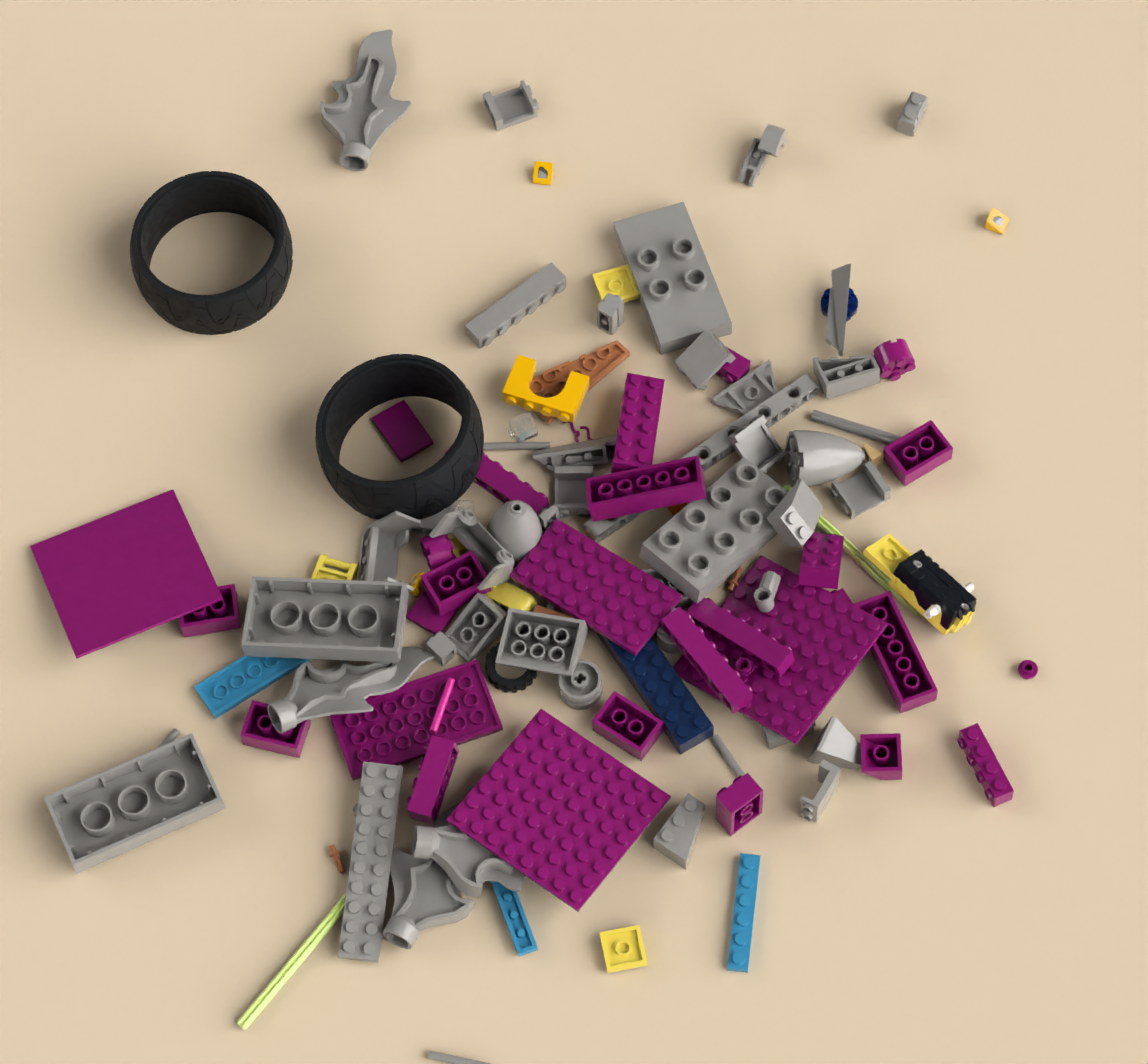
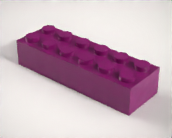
[611,373,665,473]
[585,455,707,522]
[854,591,938,714]

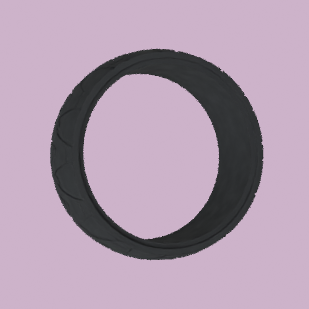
[130,171,293,335]
[315,354,484,520]

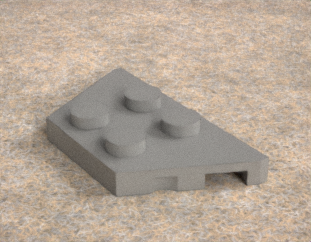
[711,360,778,416]

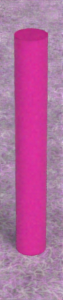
[429,677,455,734]

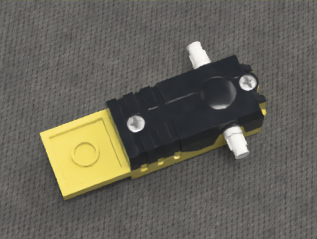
[863,533,976,635]

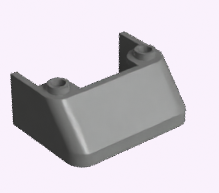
[429,509,514,591]
[357,511,421,592]

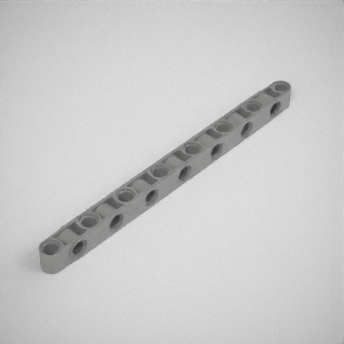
[583,374,821,543]

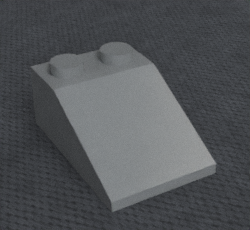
[766,479,823,547]
[445,592,507,662]

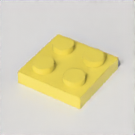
[592,264,639,303]
[599,925,648,973]

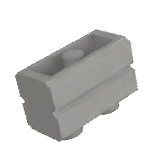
[897,92,928,136]
[597,293,624,335]

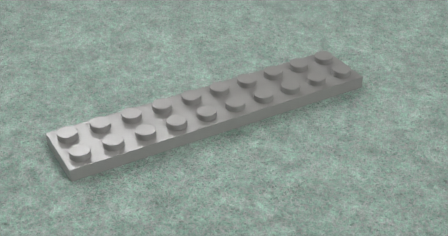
[338,762,403,963]

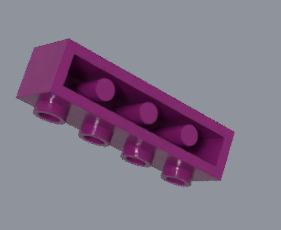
[957,723,1014,807]

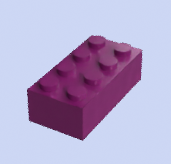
[406,735,459,825]

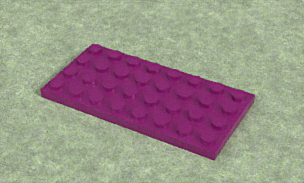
[510,518,682,656]
[330,659,503,781]

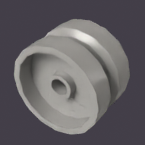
[558,659,602,710]

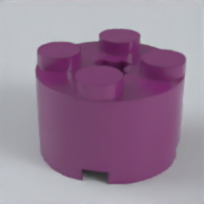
[873,338,916,381]
[420,534,456,571]

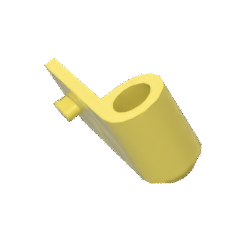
[485,582,538,611]

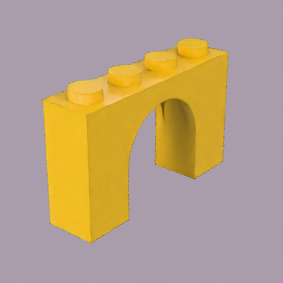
[502,355,590,423]

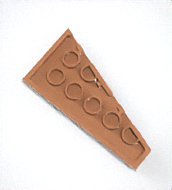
[529,340,630,425]

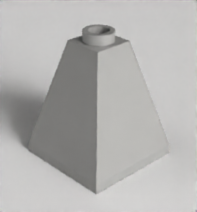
[808,716,862,770]

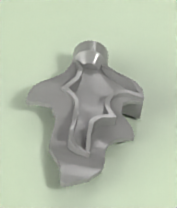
[320,29,411,171]
[267,647,435,734]
[382,786,474,949]
[412,825,527,898]

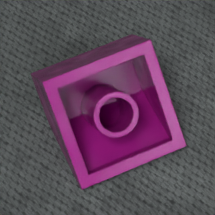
[860,733,902,780]

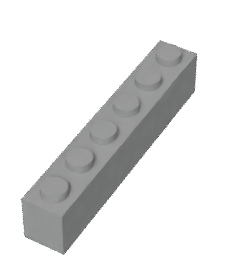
[465,262,566,349]

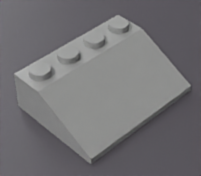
[495,608,588,677]

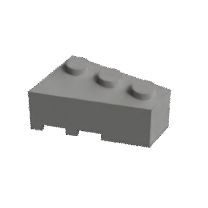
[813,355,880,399]
[653,793,705,869]

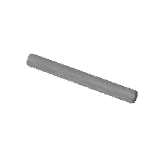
[811,410,901,444]

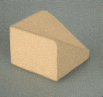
[862,443,884,466]

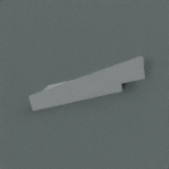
[825,264,851,356]
[532,435,617,471]

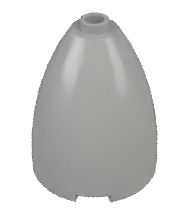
[786,430,865,487]
[487,500,543,568]

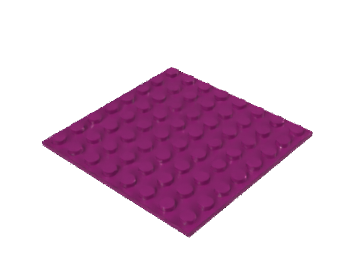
[30,489,223,659]
[673,555,888,745]
[446,709,671,912]

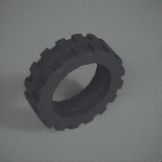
[485,642,537,693]

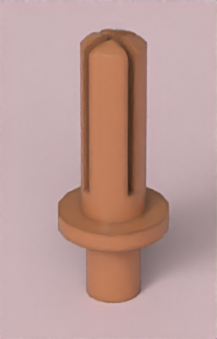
[727,567,742,593]
[329,844,346,874]

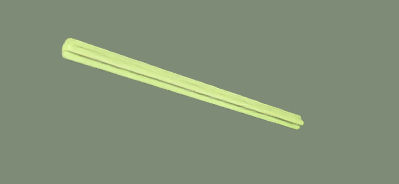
[783,484,920,616]
[237,893,346,1030]

